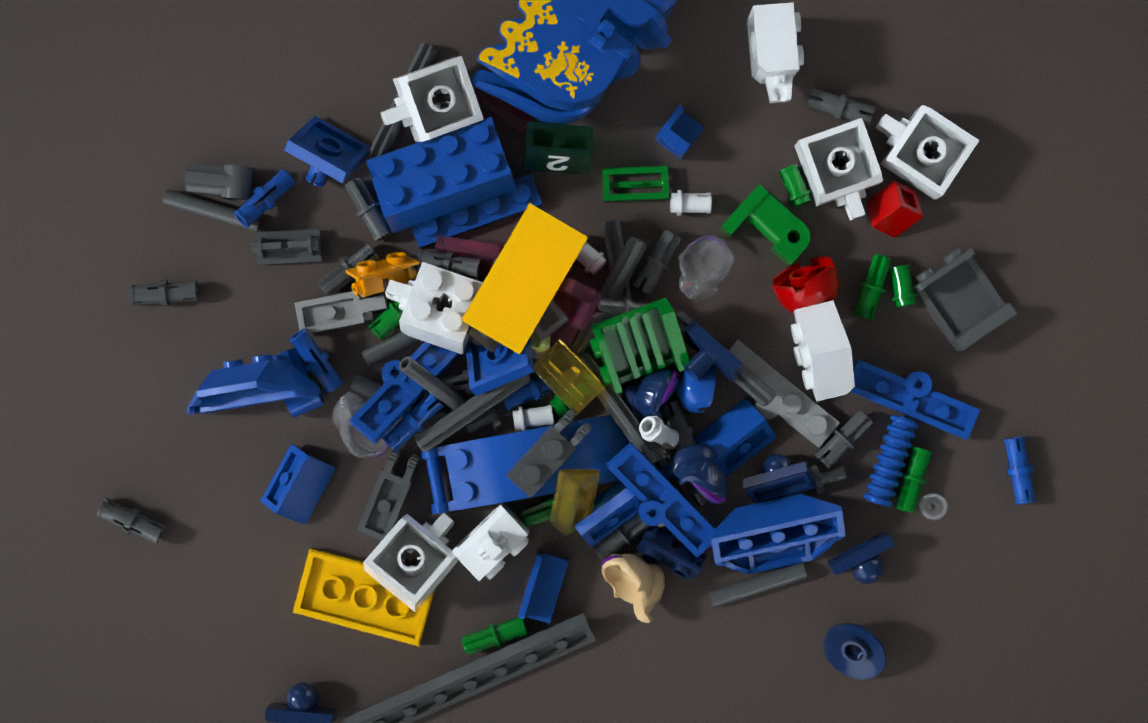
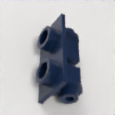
[635,526,707,579]

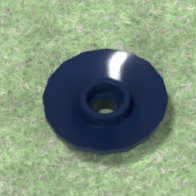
[823,623,886,680]

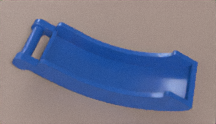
[421,414,629,514]

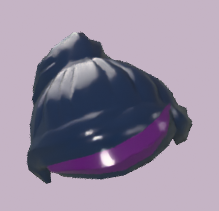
[622,369,680,423]
[658,443,727,505]

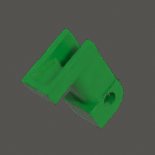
[719,184,811,266]

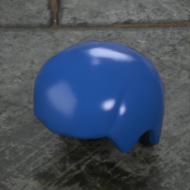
[676,366,716,413]

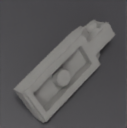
[294,291,389,334]

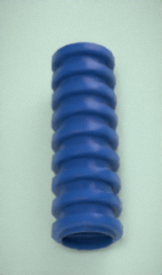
[863,414,919,507]

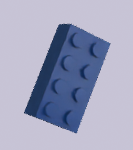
[366,117,517,233]

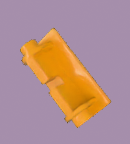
[345,252,419,297]

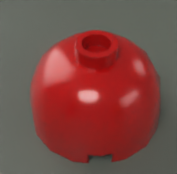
[771,256,840,314]

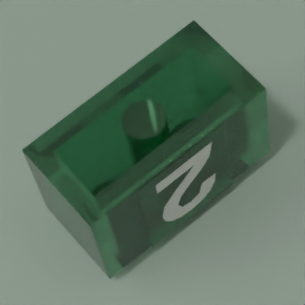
[523,121,594,174]

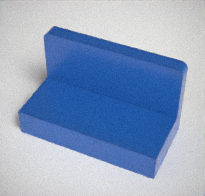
[695,398,777,477]
[260,444,336,524]
[571,480,640,548]
[518,550,569,624]

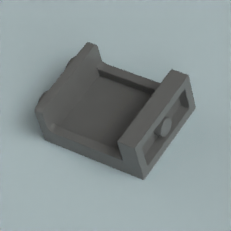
[913,247,1017,352]

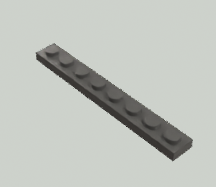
[341,613,596,723]

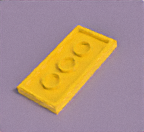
[461,203,588,355]
[292,548,435,646]

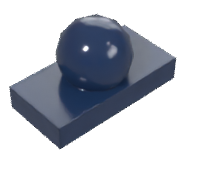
[743,454,817,504]
[826,532,895,584]
[265,682,337,723]

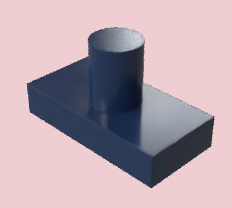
[684,320,743,383]

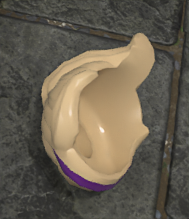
[601,554,665,623]

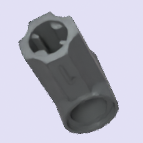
[185,163,254,202]

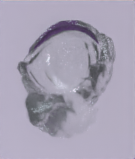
[678,234,734,302]
[332,392,392,458]

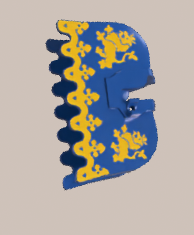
[470,0,678,125]

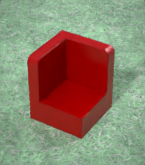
[866,180,924,238]

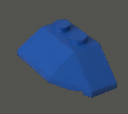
[187,355,321,415]
[710,494,845,574]

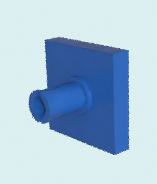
[284,116,370,187]
[466,338,535,396]

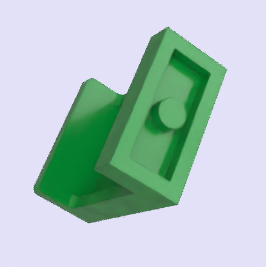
[589,297,690,395]

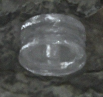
[919,493,948,520]

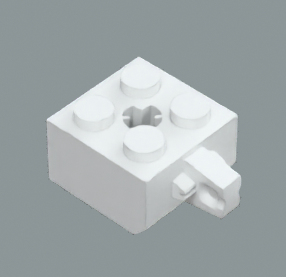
[747,2,804,103]
[380,56,484,142]
[875,105,980,200]
[794,118,883,221]
[385,262,483,355]
[790,300,855,402]
[452,502,530,581]
[363,513,458,612]

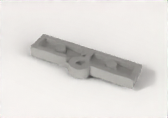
[728,340,840,448]

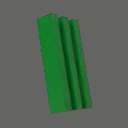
[602,166,669,202]
[613,306,665,379]

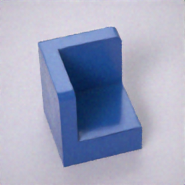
[655,105,703,160]

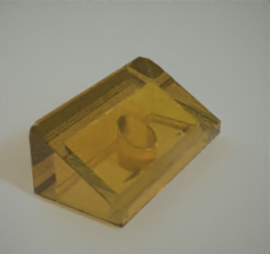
[534,339,606,414]
[550,469,600,535]

